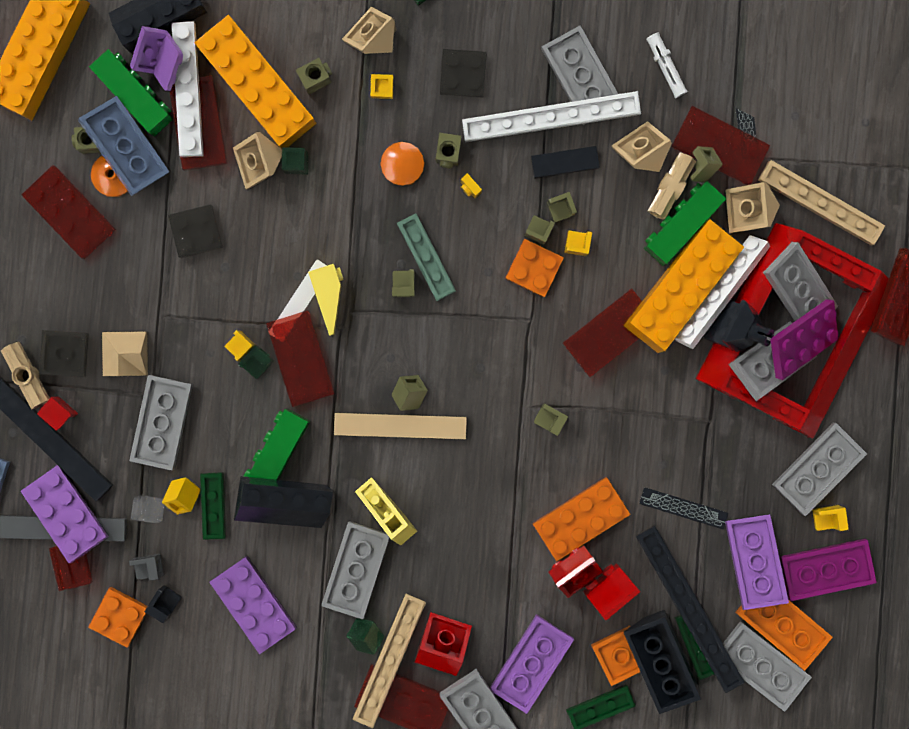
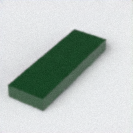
[200,472,226,540]
[674,615,715,680]
[566,684,636,729]

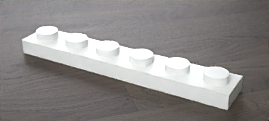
[172,21,204,157]
[675,235,770,349]

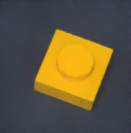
[370,74,394,99]
[461,173,482,198]

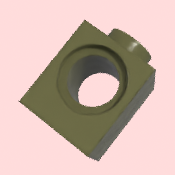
[296,58,332,95]
[72,127,100,154]
[436,133,461,168]

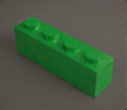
[89,49,173,137]
[643,181,726,266]
[243,408,310,480]

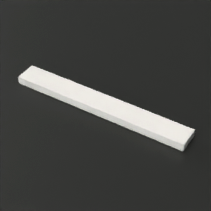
[462,91,641,142]

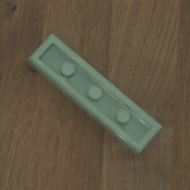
[397,213,456,301]

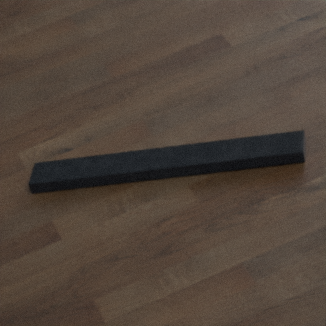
[0,376,113,501]
[636,526,745,693]

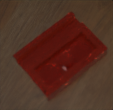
[49,546,93,591]

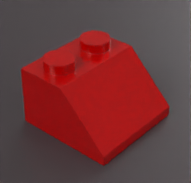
[549,546,603,598]
[583,563,640,620]
[415,612,472,676]

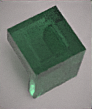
[282,147,308,175]
[238,345,275,379]
[346,618,384,655]

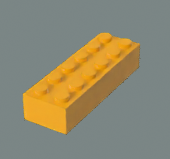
[0,0,90,121]
[194,14,317,151]
[624,219,744,353]

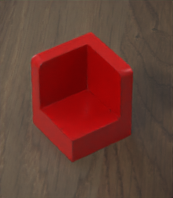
[37,396,78,430]

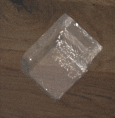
[131,495,165,523]

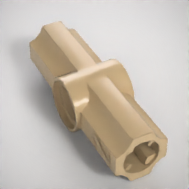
[647,152,696,220]
[1,342,50,409]

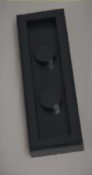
[531,146,600,179]

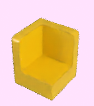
[564,230,592,256]
[224,330,257,362]
[162,477,200,514]
[812,505,849,531]

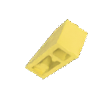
[308,264,344,336]
[355,477,417,546]

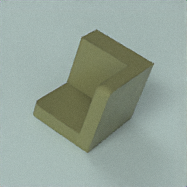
[690,146,723,182]
[546,192,577,223]
[524,215,555,245]
[392,269,415,297]
[392,375,428,411]
[534,403,568,436]

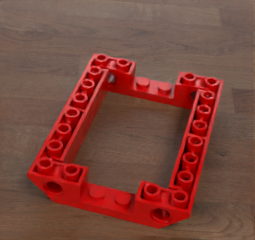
[695,223,893,439]

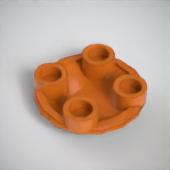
[381,142,424,186]

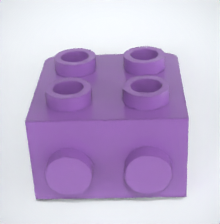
[130,26,183,91]

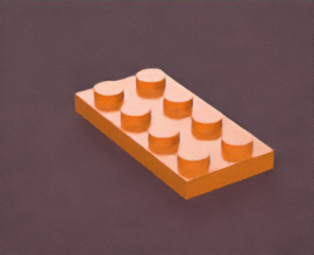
[532,477,630,562]
[735,600,833,671]

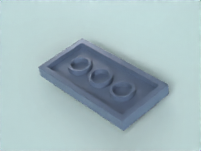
[78,96,169,196]

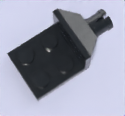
[702,300,774,352]

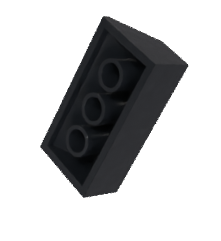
[109,0,207,53]
[234,476,333,528]
[624,610,701,714]

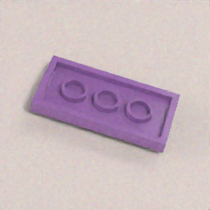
[21,465,109,563]
[725,514,789,610]
[209,556,297,654]
[490,614,574,714]

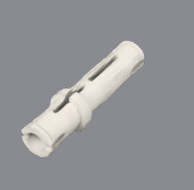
[646,32,688,98]

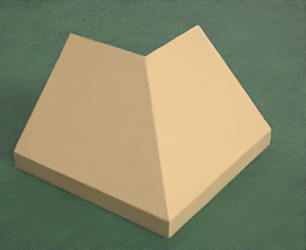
[342,7,396,54]
[612,121,672,172]
[233,132,284,189]
[725,182,780,233]
[102,332,148,376]

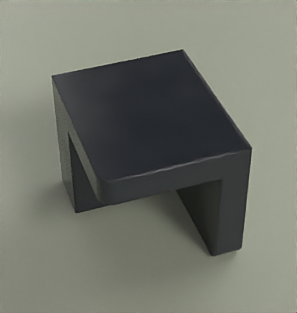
[144,585,182,623]

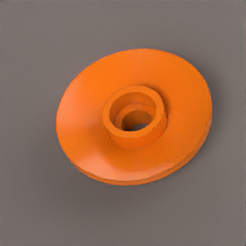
[91,155,128,197]

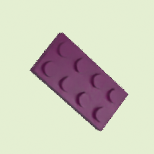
[770,299,838,380]
[779,539,877,601]

